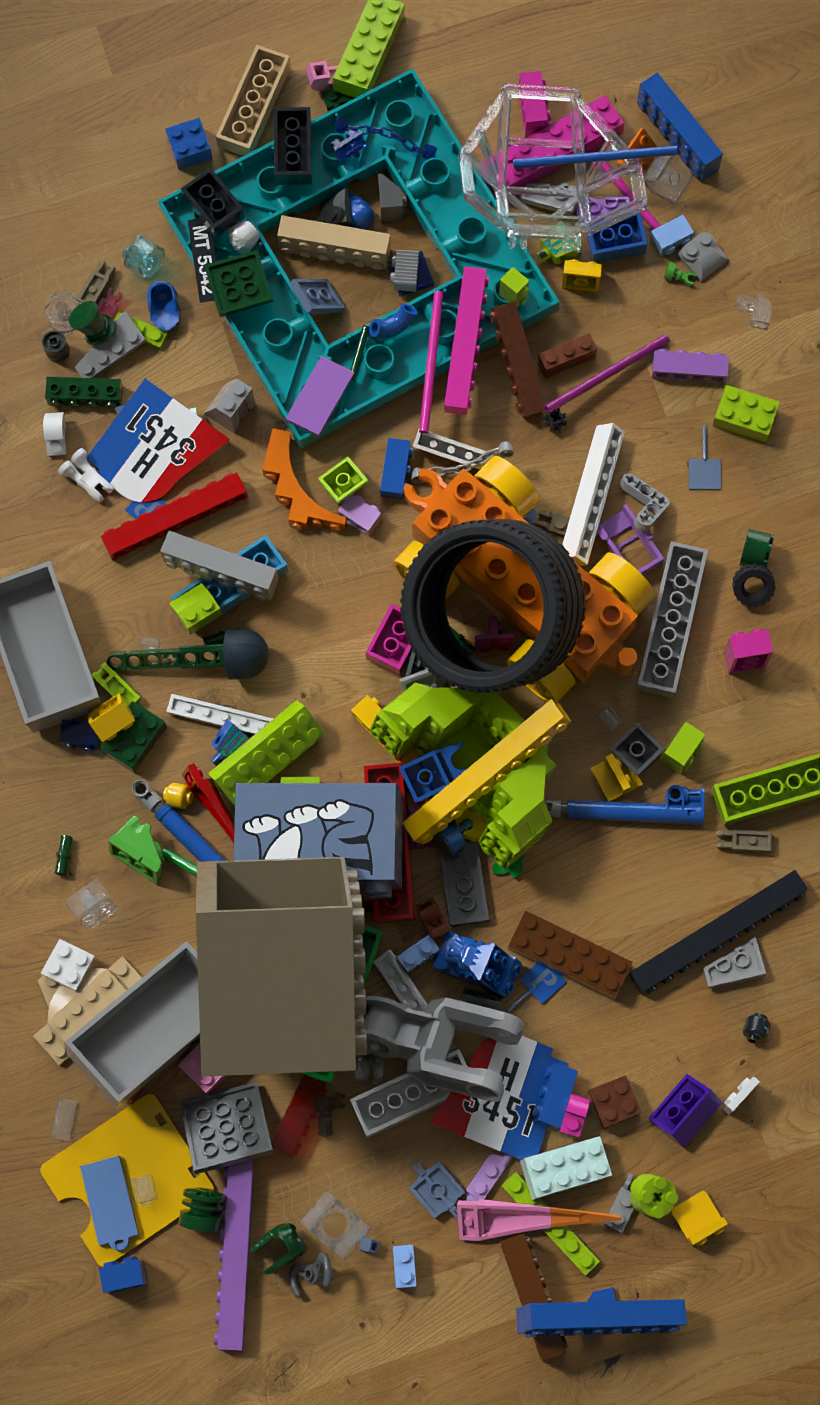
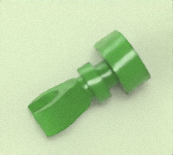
[664,262,697,287]

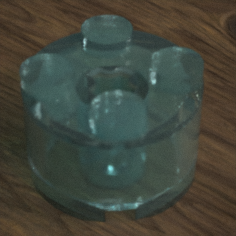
[122,235,165,279]

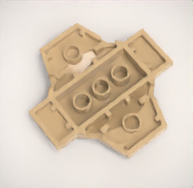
[33,956,142,1066]

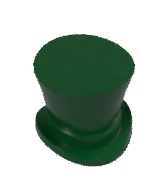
[69,301,116,345]

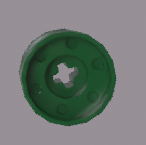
[178,1187,225,1232]

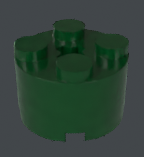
[739,529,775,567]

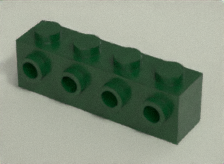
[45,377,123,409]

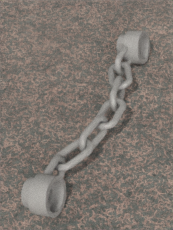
[411,441,514,484]

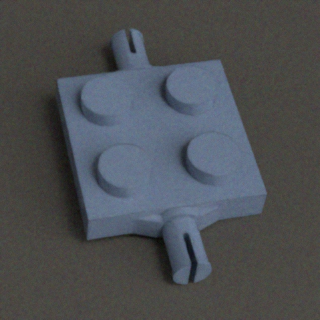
[409,1161,465,1219]

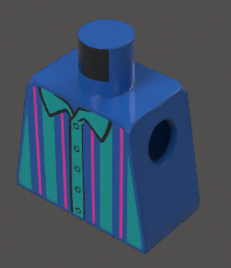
[210,719,249,766]

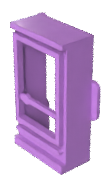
[596,504,664,576]

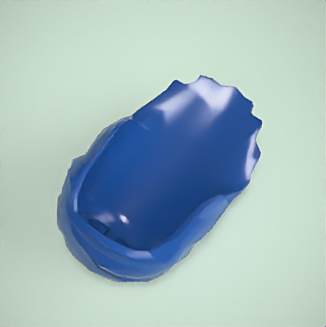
[346,193,374,230]
[147,281,180,331]

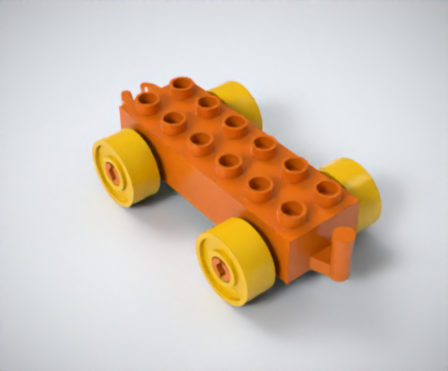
[393,456,655,703]

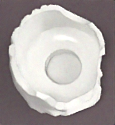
[229,221,259,254]

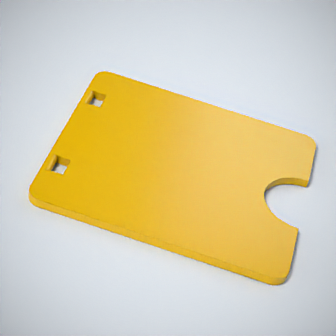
[40,1094,214,1267]

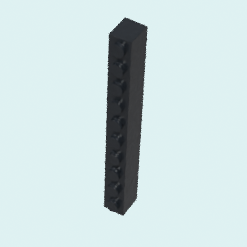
[629,870,808,995]

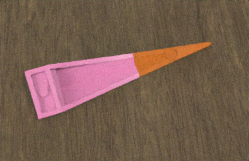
[457,1199,622,1241]

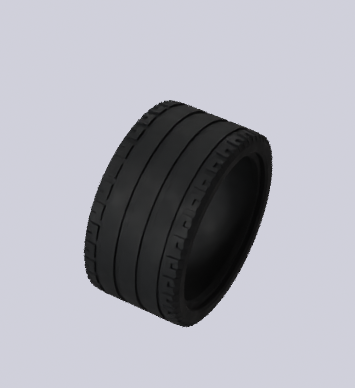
[400,519,586,693]

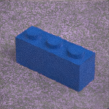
[380,438,414,500]
[532,1063,578,1129]

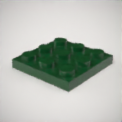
[204,250,273,317]

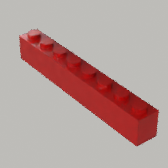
[101,472,248,561]

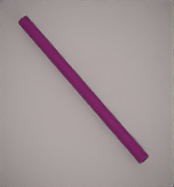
[544,334,670,413]

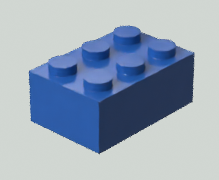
[585,211,647,262]

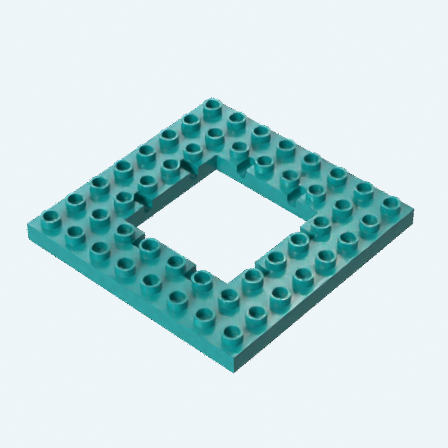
[158,68,559,449]

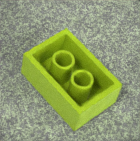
[713,385,780,443]

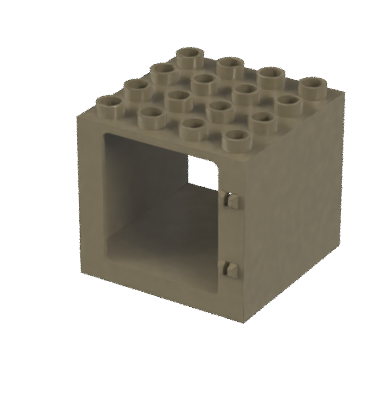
[196,857,367,1077]

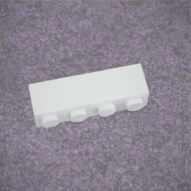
[413,429,489,469]

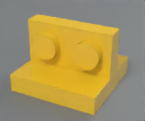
[590,754,643,802]

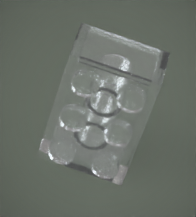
[65,878,118,930]

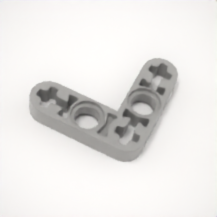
[620,473,670,532]

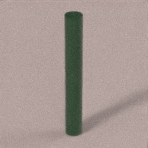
[351,325,369,381]

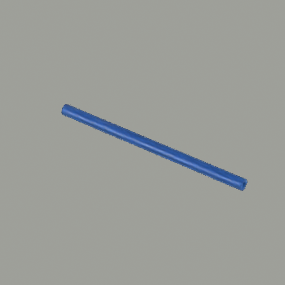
[513,145,679,169]

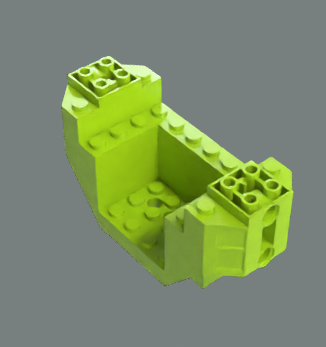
[370,683,557,869]

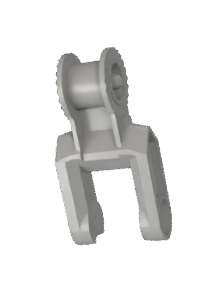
[364,995,525,1102]

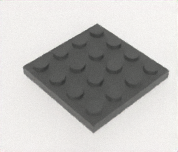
[180,1082,274,1175]

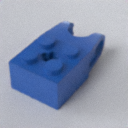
[399,741,468,803]

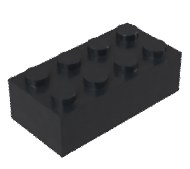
[274,107,312,185]

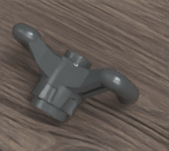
[289,1252,334,1298]

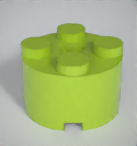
[630,1174,678,1218]

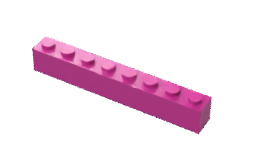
[444,266,490,415]

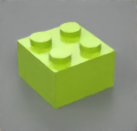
[661,722,705,774]

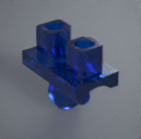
[331,129,367,163]

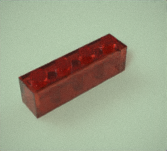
[271,1074,328,1158]

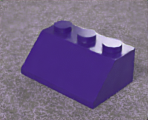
[648,1074,722,1148]

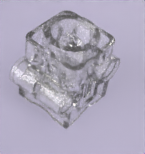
[300,1190,371,1260]

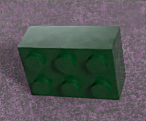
[100,701,167,773]

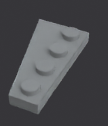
[75,311,146,378]

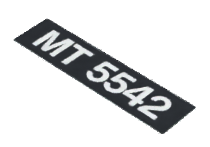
[188,218,216,303]

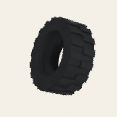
[732,563,776,607]

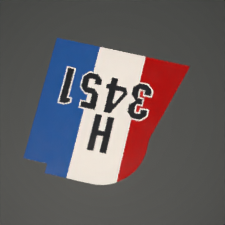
[87,378,230,502]
[430,1036,568,1160]

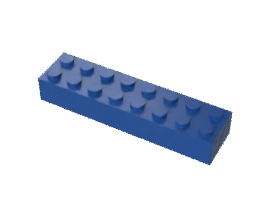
[516,1299,687,1338]

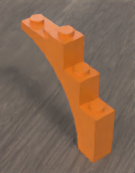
[262,428,347,531]

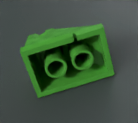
[108,815,164,885]

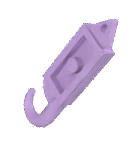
[466,1153,513,1201]

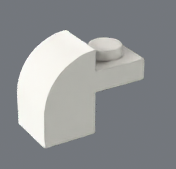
[43,412,67,456]

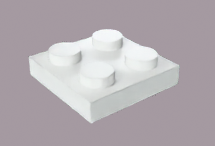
[41,939,95,992]
[723,1076,760,1115]

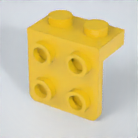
[671,1191,728,1247]

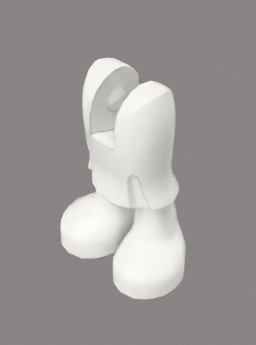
[58,448,113,503]

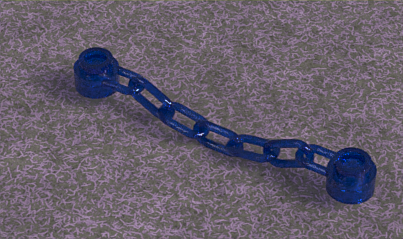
[334,118,437,160]

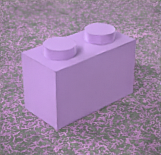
[337,494,382,536]

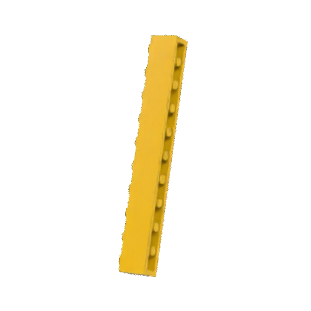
[403,699,571,844]

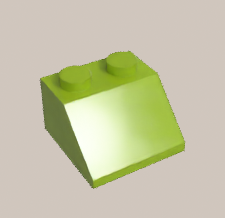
[318,457,369,504]
[169,583,222,635]

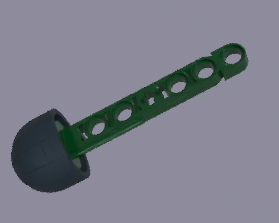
[107,629,269,680]

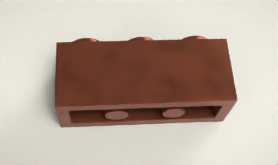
[538,333,597,378]

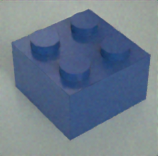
[165,117,213,170]
[99,1256,148,1294]

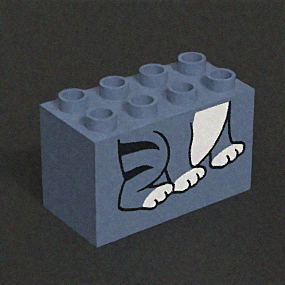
[234,783,403,899]

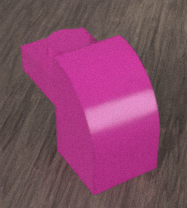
[560,1094,590,1138]

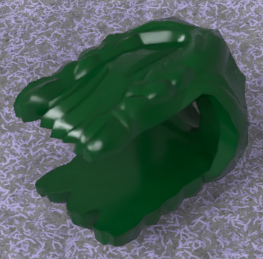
[250,1223,308,1275]

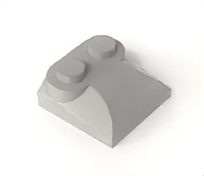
[677,232,729,282]

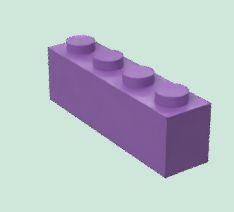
[652,349,729,383]

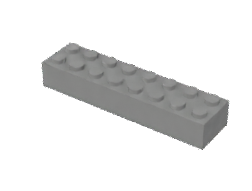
[636,541,708,699]

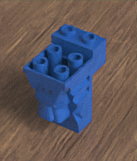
[433,931,522,999]

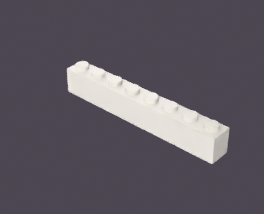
[563,423,625,566]

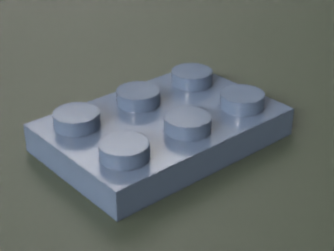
[289,279,346,313]

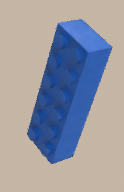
[637,72,723,182]

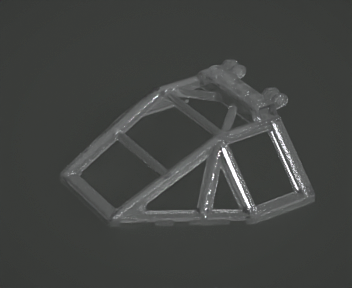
[459,84,648,252]

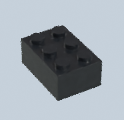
[181,168,245,238]

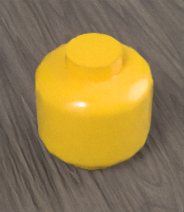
[163,783,193,809]

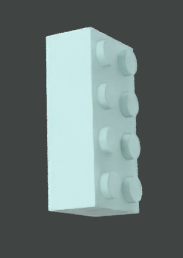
[520,1136,612,1200]

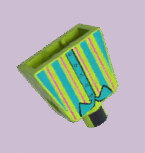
[536,220,582,265]

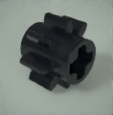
[544,408,567,432]

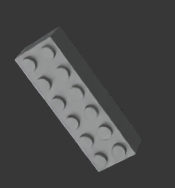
[160,531,279,601]

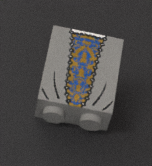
[204,379,256,434]

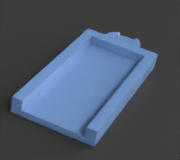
[80,1155,139,1250]

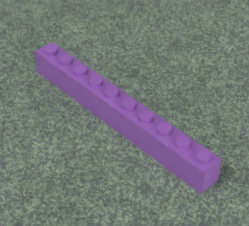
[214,1159,255,1350]

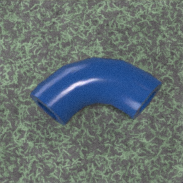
[369,304,418,338]

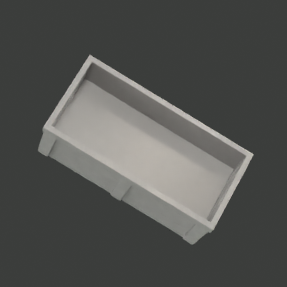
[0,561,101,733]
[65,941,200,1110]

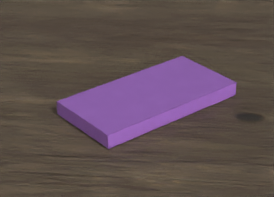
[285,356,354,437]

